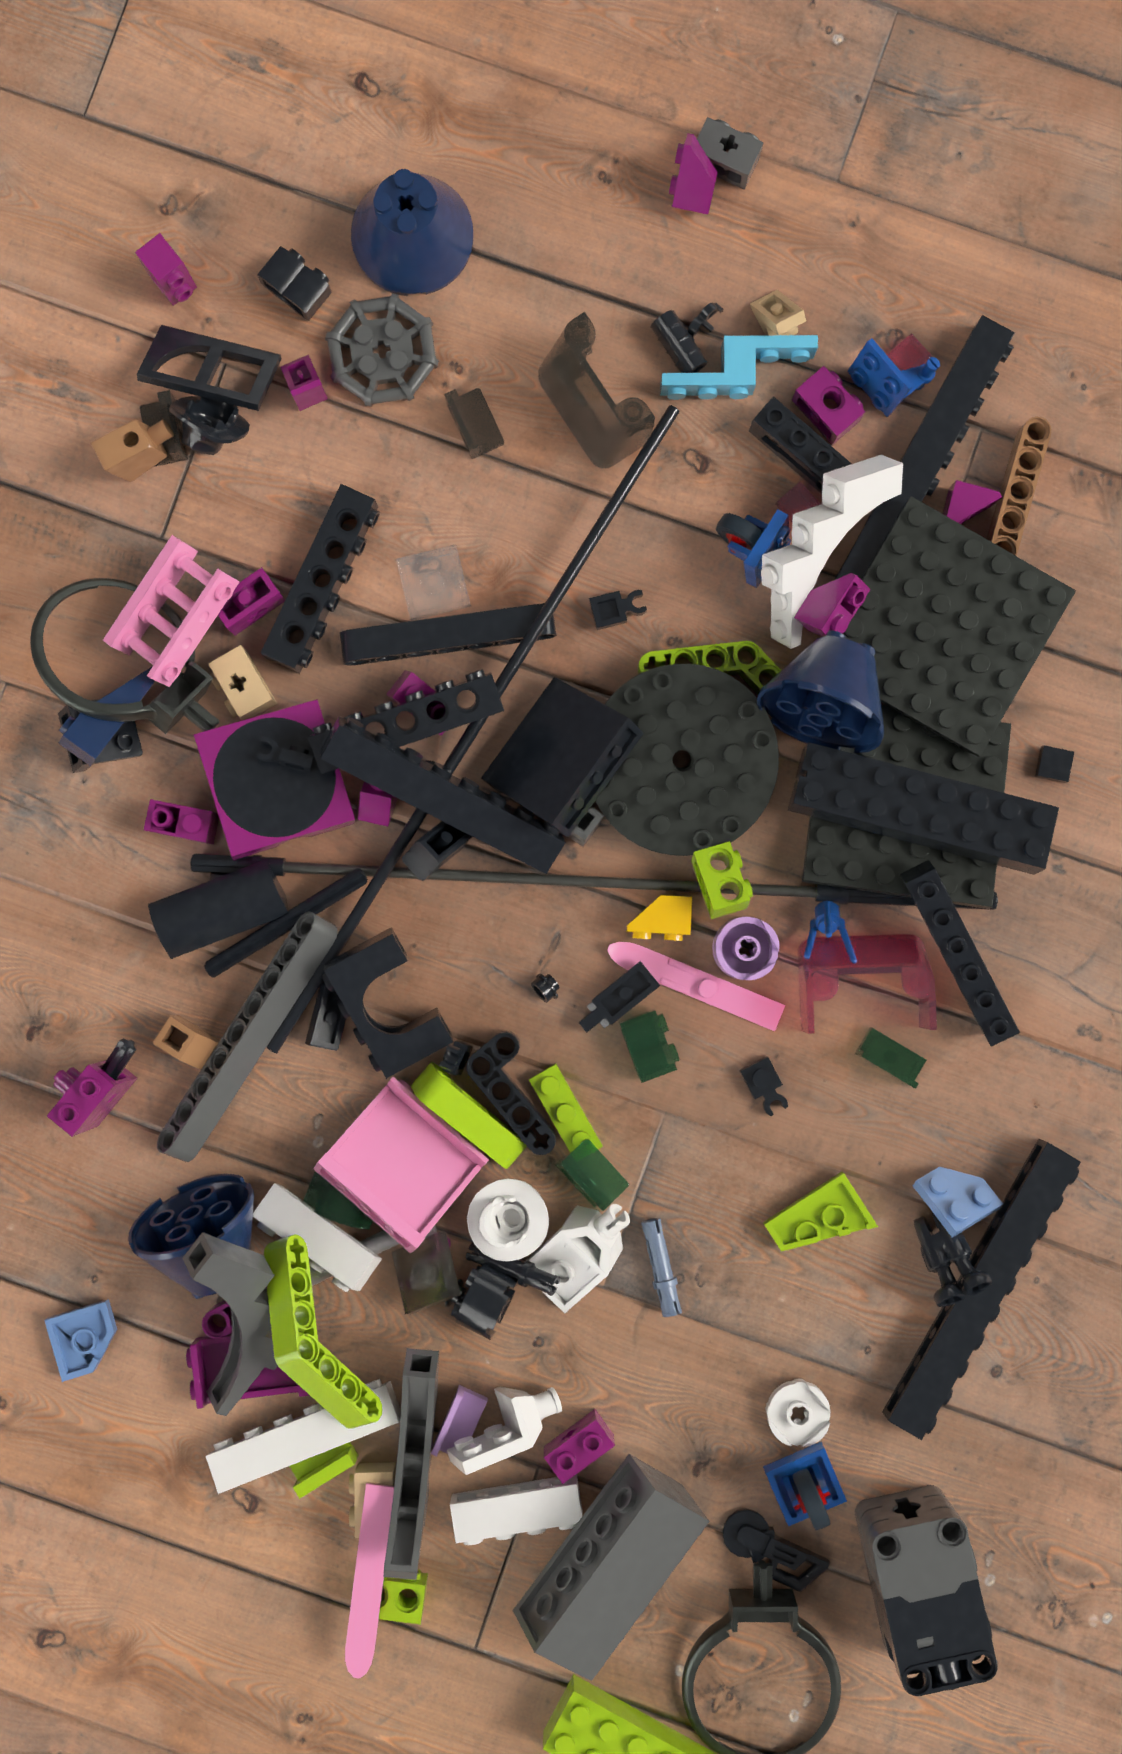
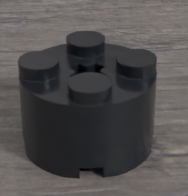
[451,1264,518,1340]

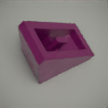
[281,355,328,411]
[942,480,1002,524]

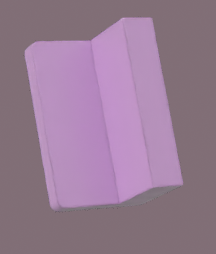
[431,1385,488,1457]

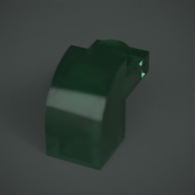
[303,1172,373,1230]

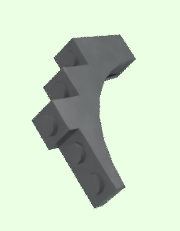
[182,1232,278,1416]
[383,1348,439,1580]

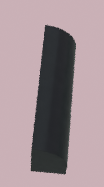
[148,859,289,959]

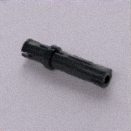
[466,1242,560,1296]

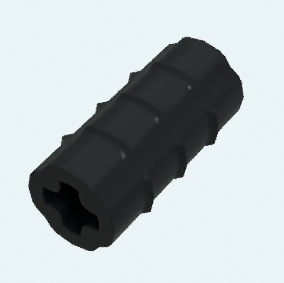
[650,310,708,373]

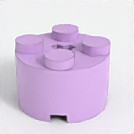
[712,917,779,980]

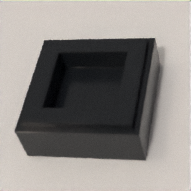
[1035,745,1074,783]

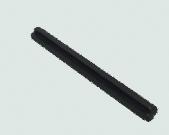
[204,868,368,978]

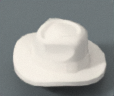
[467,1178,549,1261]

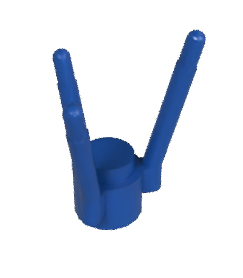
[804,901,857,964]

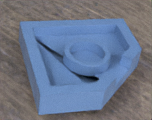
[913,1167,1003,1238]
[44,1299,118,1382]

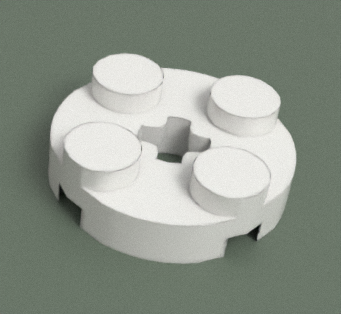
[765,1378,831,1447]

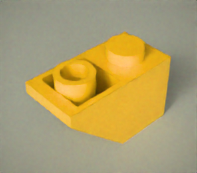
[626,895,692,941]

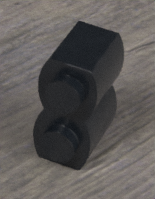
[257,246,332,321]

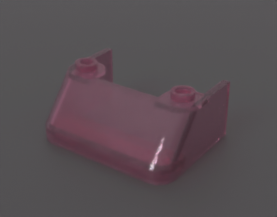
[798,934,937,1034]

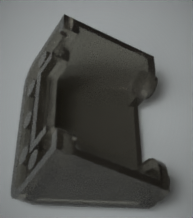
[538,312,655,468]

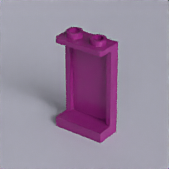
[186,1333,310,1409]

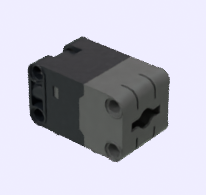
[855,1485,998,1696]

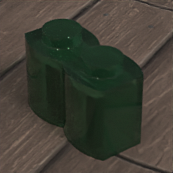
[618,1009,680,1083]

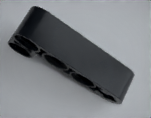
[466,1031,556,1155]

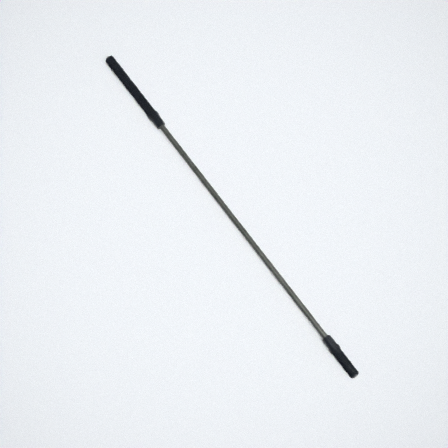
[190,854,998,910]

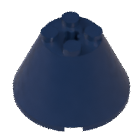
[351,169,474,296]
[757,630,884,753]
[128,1174,254,1299]

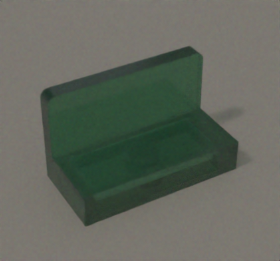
[855,1027,927,1089]
[555,1139,629,1211]

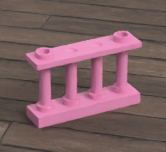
[103,535,239,687]

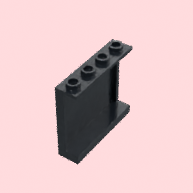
[481,677,644,838]

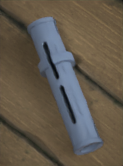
[641,1218,682,1317]

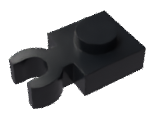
[589,590,647,630]
[439,1041,473,1075]
[739,1056,788,1116]

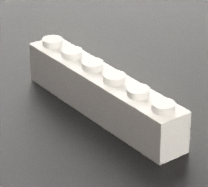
[206,1379,401,1494]

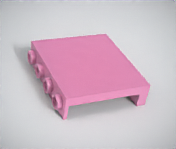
[313,1077,489,1253]

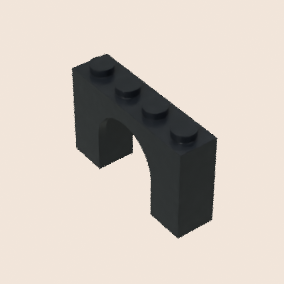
[322,927,453,1079]

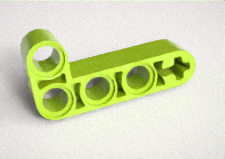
[411,1061,527,1169]

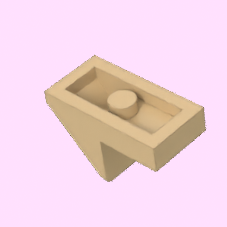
[750,290,806,335]

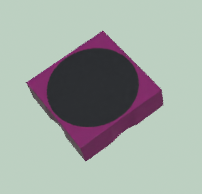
[194,699,355,860]

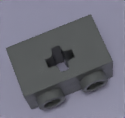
[697,117,764,190]

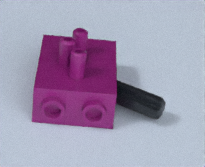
[47,1038,137,1137]

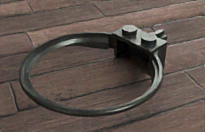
[30,578,220,734]
[682,1560,841,1754]

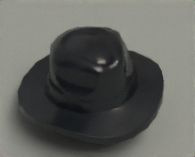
[169,396,250,455]

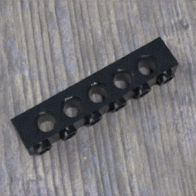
[261,484,380,674]
[308,669,504,774]
[900,860,1020,1047]

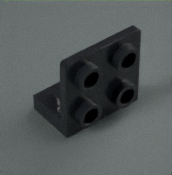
[58,699,143,773]

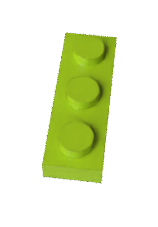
[529,1064,603,1162]

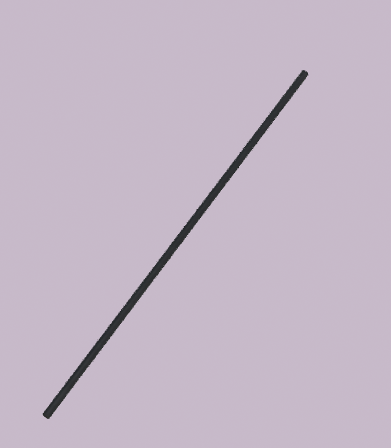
[267,405,680,1054]

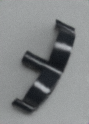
[687,303,724,341]

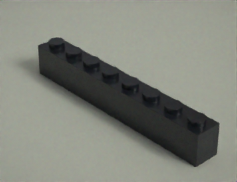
[320,716,566,874]

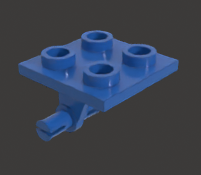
[847,338,940,417]

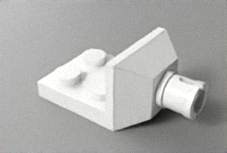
[524,1204,630,1313]
[447,1387,562,1475]

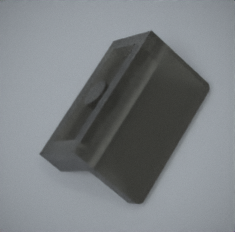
[444,388,504,459]
[140,390,189,467]

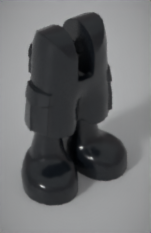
[913,1212,993,1307]

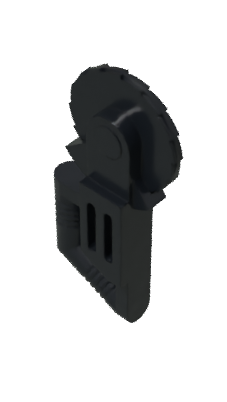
[722,1509,830,1593]

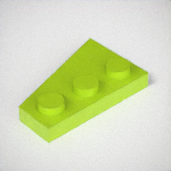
[763,1172,878,1252]

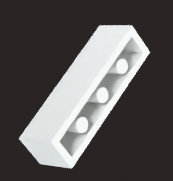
[253,1183,382,1292]
[450,1474,583,1545]

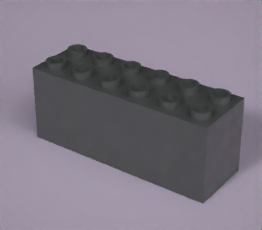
[513,1454,710,1681]

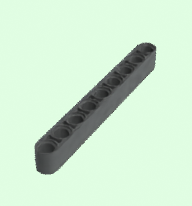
[157,912,338,1162]

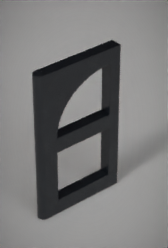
[137,325,282,411]

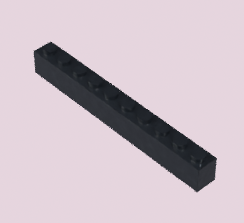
[834,315,1015,580]
[882,1139,1081,1441]

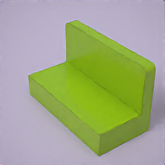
[289,1442,359,1499]

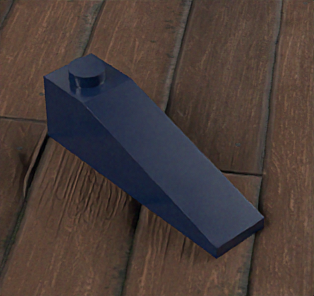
[58,666,155,766]

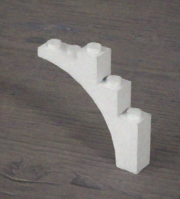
[761,455,903,649]

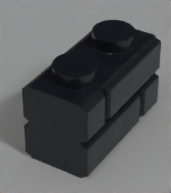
[402,821,472,881]

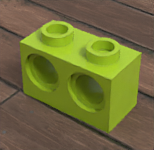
[691,841,753,919]
[379,1569,428,1625]

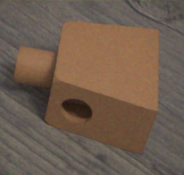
[91,419,174,482]

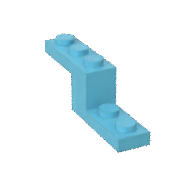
[660,335,818,400]

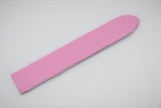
[607,942,785,1031]
[345,1483,394,1678]

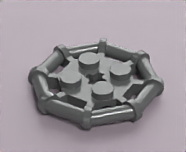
[325,293,439,407]

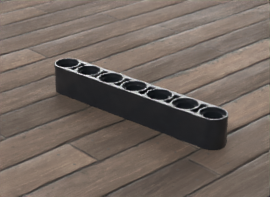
[340,603,557,666]

